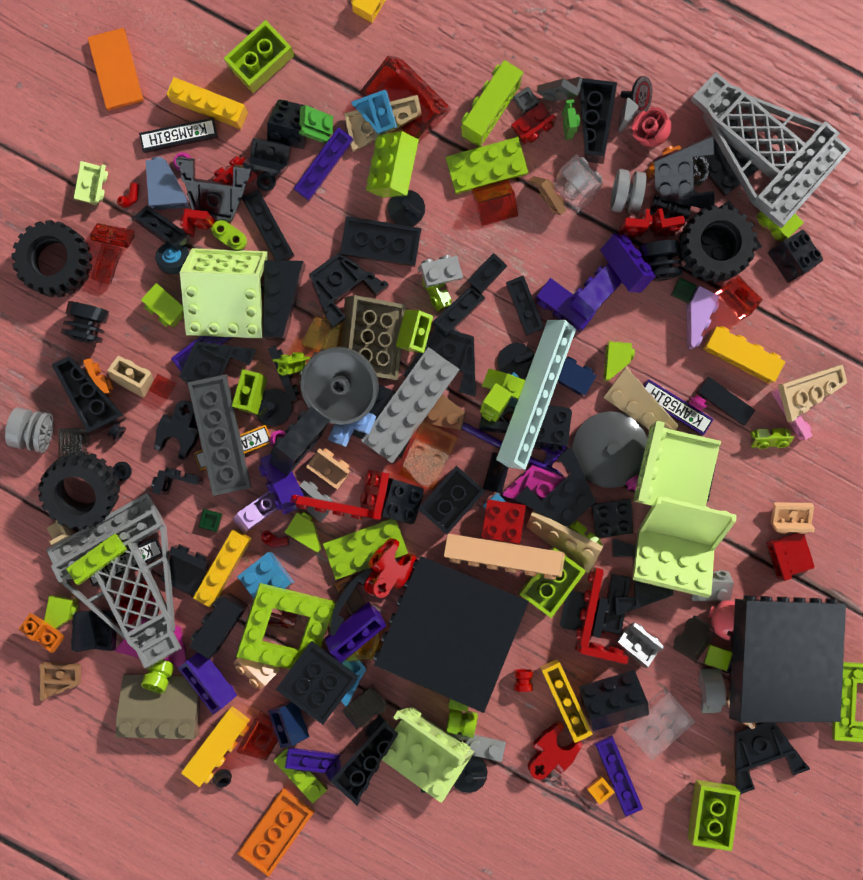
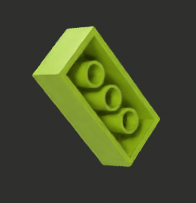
[461,60,524,147]

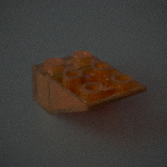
[398,421,457,490]

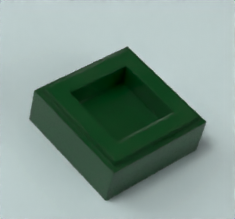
[670,278,697,304]
[198,509,223,532]

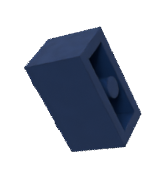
[557,356,597,397]
[268,701,309,748]

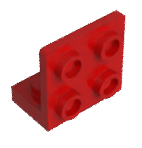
[482,500,526,544]
[766,533,815,581]

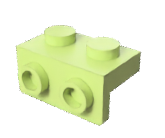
[73,161,108,205]

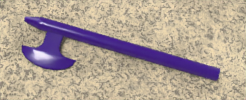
[462,422,564,476]

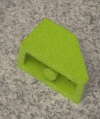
[603,341,635,382]
[482,368,525,400]
[285,511,321,553]
[44,595,79,629]

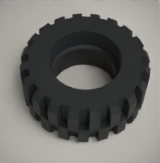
[678,205,757,283]
[11,220,93,297]
[38,451,120,530]

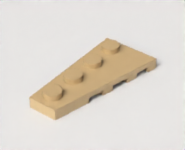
[344,95,422,152]
[778,365,847,422]
[604,366,678,430]
[526,510,603,574]

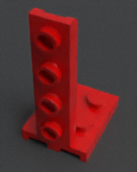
[290,470,389,520]
[575,567,628,664]

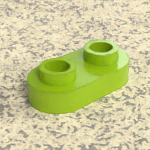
[212,220,247,250]

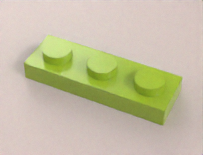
[66,534,127,585]
[273,747,328,804]

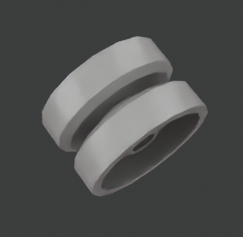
[610,168,646,215]

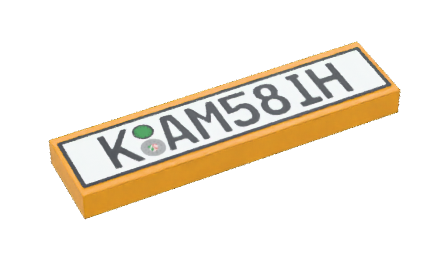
[194,425,270,471]

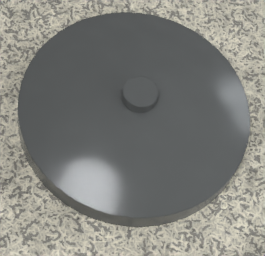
[301,347,379,425]
[572,411,647,488]

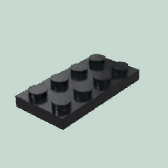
[340,216,421,267]

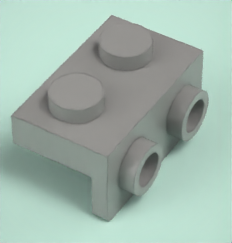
[417,255,463,288]
[299,480,333,522]
[690,570,734,601]
[615,622,664,668]

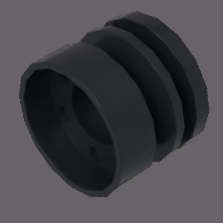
[638,240,683,282]
[61,301,109,343]

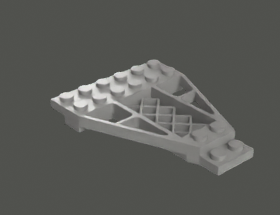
[690,72,851,228]
[46,493,182,668]

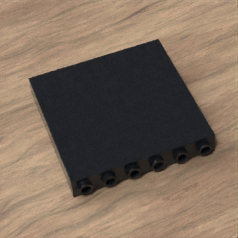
[373,556,529,713]
[729,595,846,723]

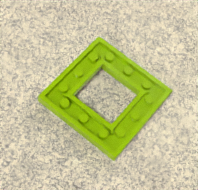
[236,583,335,669]
[832,661,863,742]

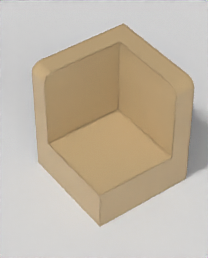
[47,520,74,545]

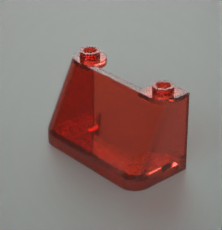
[360,56,452,143]

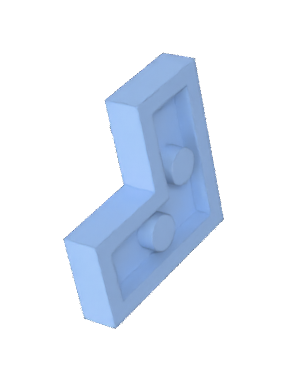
[328,413,376,447]

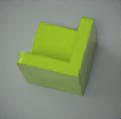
[704,643,732,671]

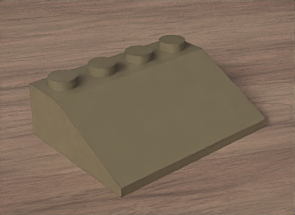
[340,295,406,380]
[116,674,200,739]

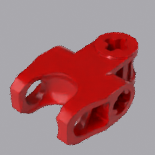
[364,538,417,598]
[528,720,583,780]

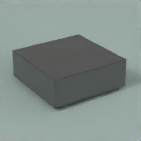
[512,87,539,114]

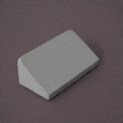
[618,98,639,133]

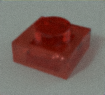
[149,374,176,400]

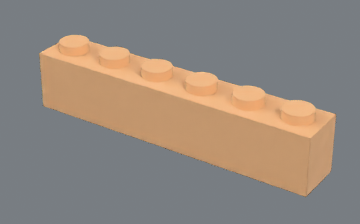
[444,534,565,580]

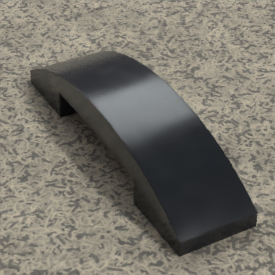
[328,567,373,636]

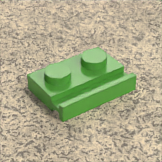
[562,99,580,140]
[299,105,333,144]

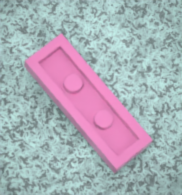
[771,387,813,440]

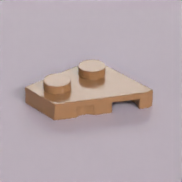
[528,176,567,215]
[424,394,466,431]
[40,662,81,701]

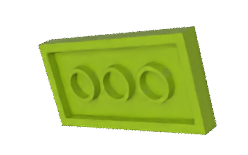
[445,137,529,194]
[323,519,408,580]

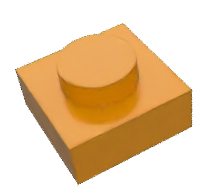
[586,776,615,805]

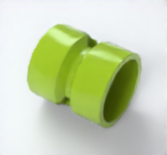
[141,659,175,693]
[446,709,478,738]

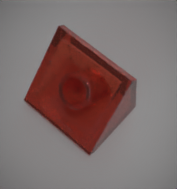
[472,180,518,226]
[715,275,763,320]
[237,711,278,760]

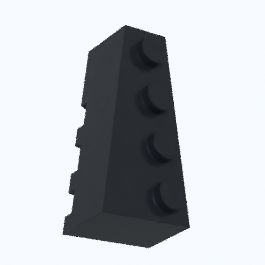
[579,78,617,164]
[264,260,306,340]
[52,356,126,435]
[325,714,398,806]

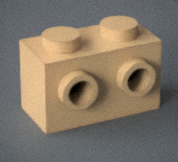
[107,356,154,398]

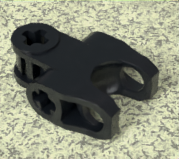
[154,400,199,460]

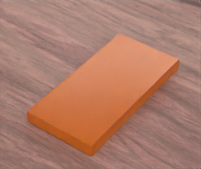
[87,27,144,111]
[237,788,315,877]

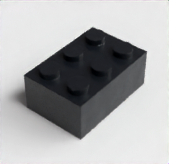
[269,407,330,476]
[418,465,485,535]
[189,593,249,659]
[579,670,649,731]

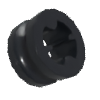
[107,422,126,442]

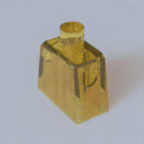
[301,316,342,352]

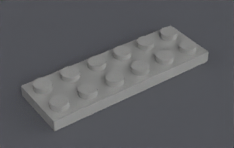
[361,347,460,464]

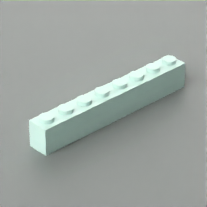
[496,320,576,470]

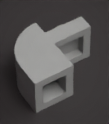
[698,668,726,713]

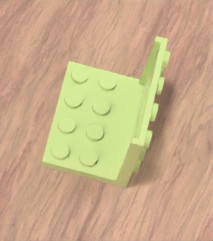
[180,248,268,338]
[633,421,721,506]
[632,496,736,598]
[382,707,474,803]

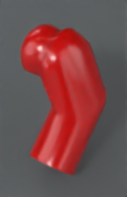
[117,183,140,208]
[261,530,289,549]

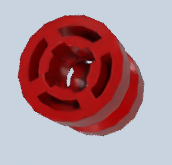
[514,669,533,692]

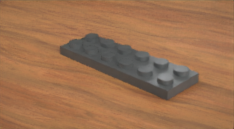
[188,374,252,496]

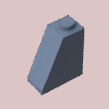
[146,157,191,210]

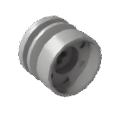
[5,407,54,453]

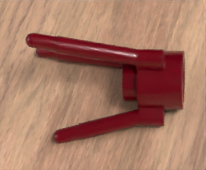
[267,611,298,629]

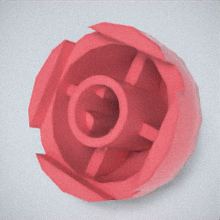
[632,107,671,147]
[708,600,735,640]

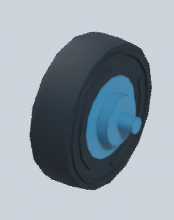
[155,244,189,274]

